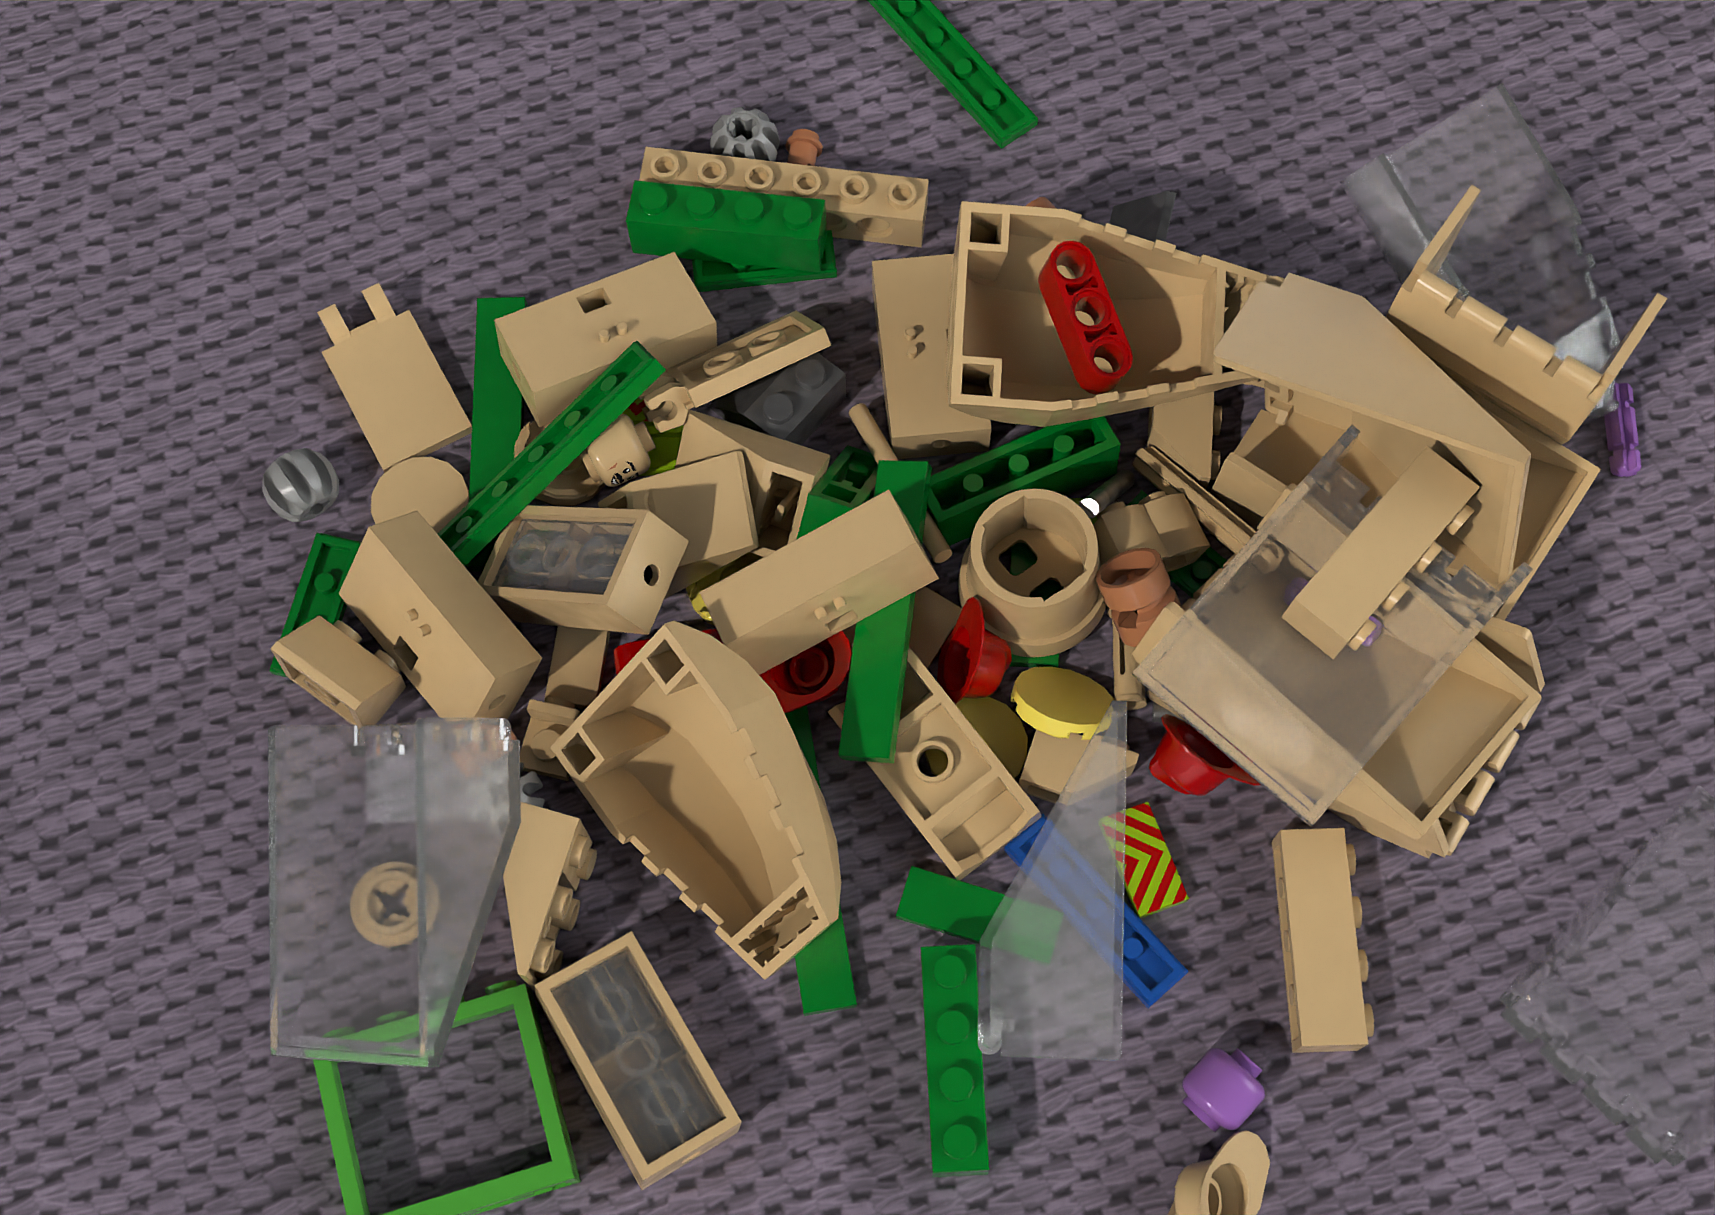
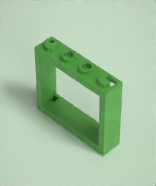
[311,980,581,1215]

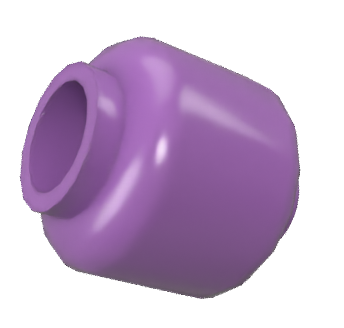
[1182,1048,1265,1132]

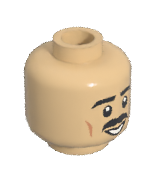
[580,413,656,487]

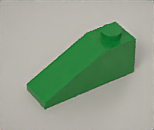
[796,445,878,540]

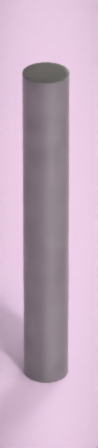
[1079,470,1135,518]

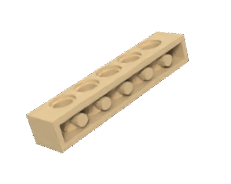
[639,147,929,248]

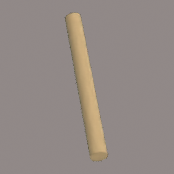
[849,403,952,563]

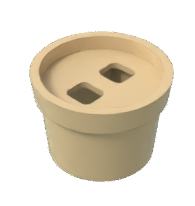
[958,489,1107,657]

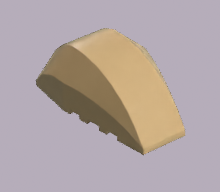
[946,201,1267,427]
[550,621,841,980]

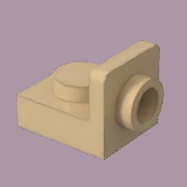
[518,696,581,781]

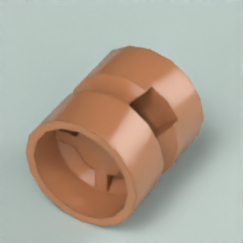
[1096,548,1182,647]

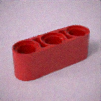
[1038,241,1133,395]

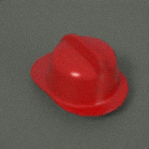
[937,597,1012,705]
[759,630,852,713]
[1149,714,1268,796]

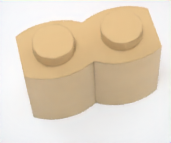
[1093,491,1210,572]

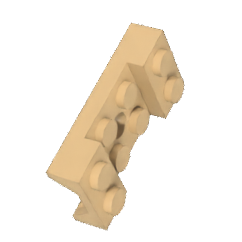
[828,648,1042,881]

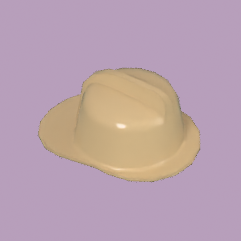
[1168,1130,1270,1215]

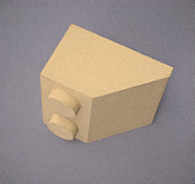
[271,615,406,735]

